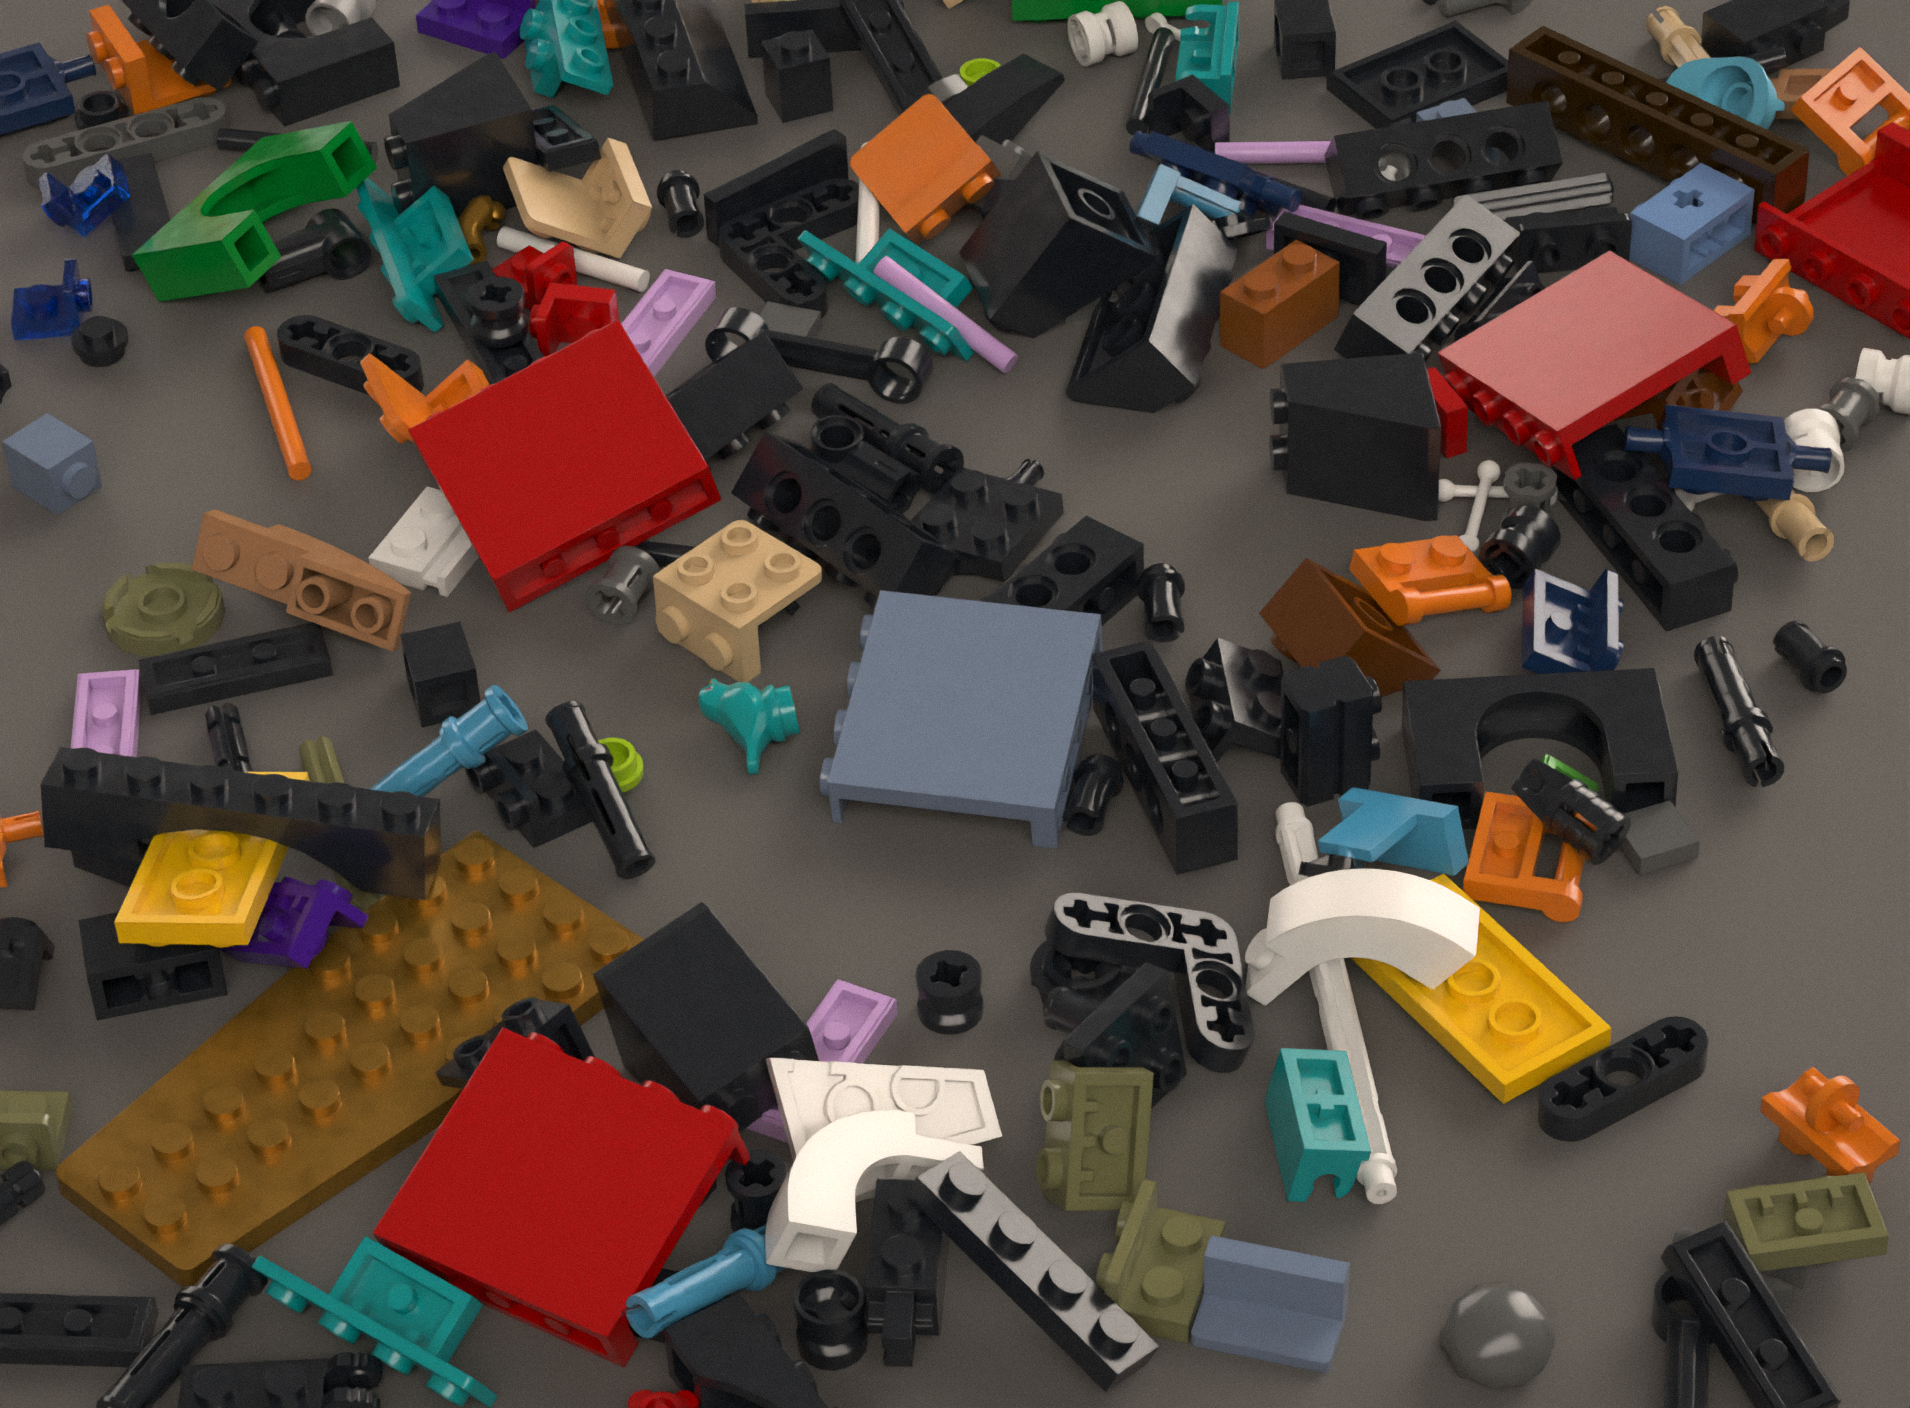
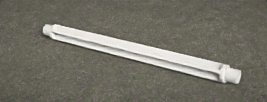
[1275,802,1397,1204]

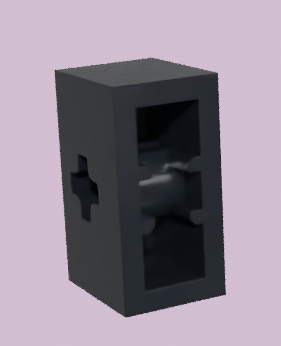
[78,912,228,1021]

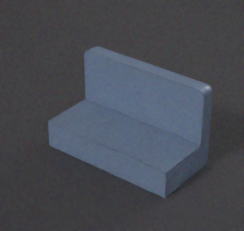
[1191,1235,1350,1372]

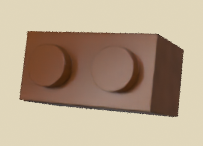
[1220,239,1340,369]

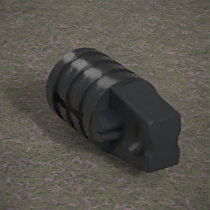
[1511,758,1631,865]

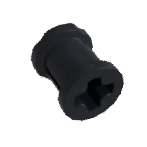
[725,1150,788,1232]

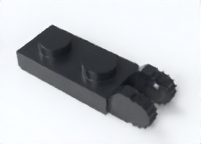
[178,1352,383,1408]

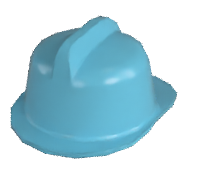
[1666,56,1785,130]

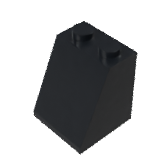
[384,52,538,219]
[959,151,1157,338]
[1269,353,1441,521]
[593,902,819,1132]

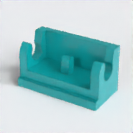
[1175,1,1239,115]
[1264,1048,1371,1202]

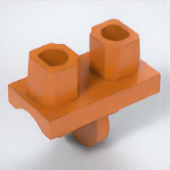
[1713,259,1814,363]
[1760,1067,1900,1183]

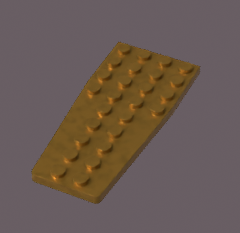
[56,830,644,1287]

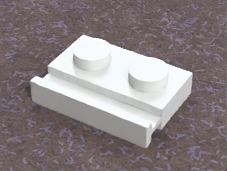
[369,486,479,597]

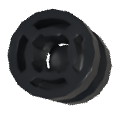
[1479,505,1561,589]
[793,1269,868,1371]

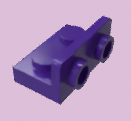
[416,0,537,59]
[220,876,369,969]

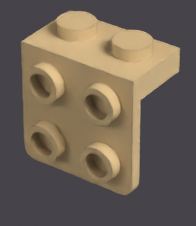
[503,138,652,259]
[653,520,822,682]

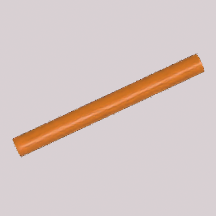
[244,326,312,481]

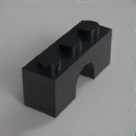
[121,0,259,91]

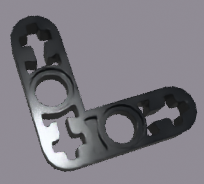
[718,178,859,318]
[1044,893,1254,1073]

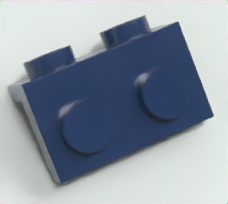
[1522,569,1623,674]

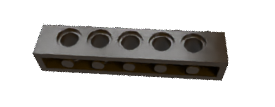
[1506,26,1810,224]

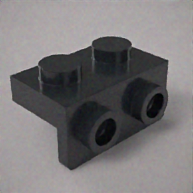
[1185,638,1283,763]

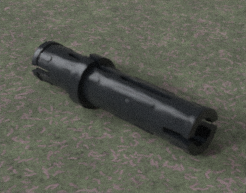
[1693,636,1785,787]
[545,700,656,880]

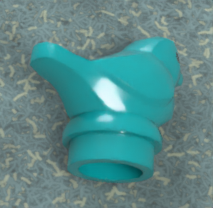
[698,678,800,775]

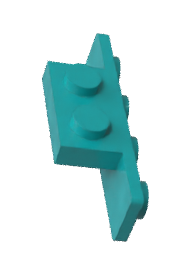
[520,0,614,98]
[356,177,473,333]
[797,228,974,362]
[251,1236,498,1408]

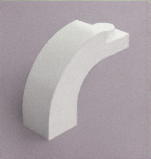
[1245,869,1480,1006]
[765,1110,984,1273]

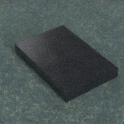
[1326,20,1508,129]

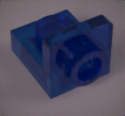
[38,153,131,237]
[11,259,93,340]

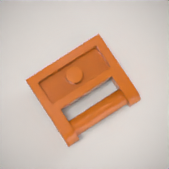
[1790,47,1910,176]
[1349,535,1512,626]
[1463,792,1598,922]

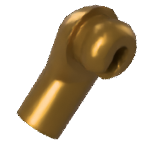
[458,196,505,265]

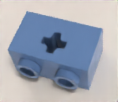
[1629,163,1755,285]

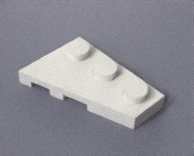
[766,1058,1002,1162]

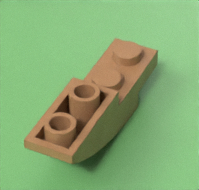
[191,509,411,652]

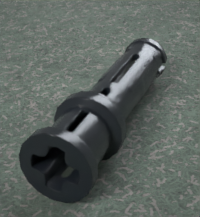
[811,383,964,495]
[96,1243,268,1408]

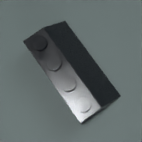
[604,0,758,140]
[1066,204,1238,413]
[665,331,803,470]

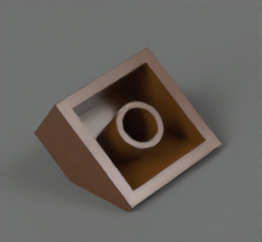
[1259,558,1441,697]

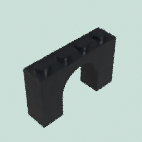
[211,0,400,127]
[1401,668,1679,829]

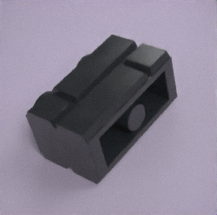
[1280,655,1382,807]

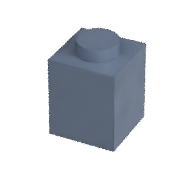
[2,413,102,515]

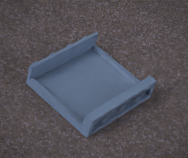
[820,590,1103,849]

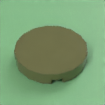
[101,563,225,657]

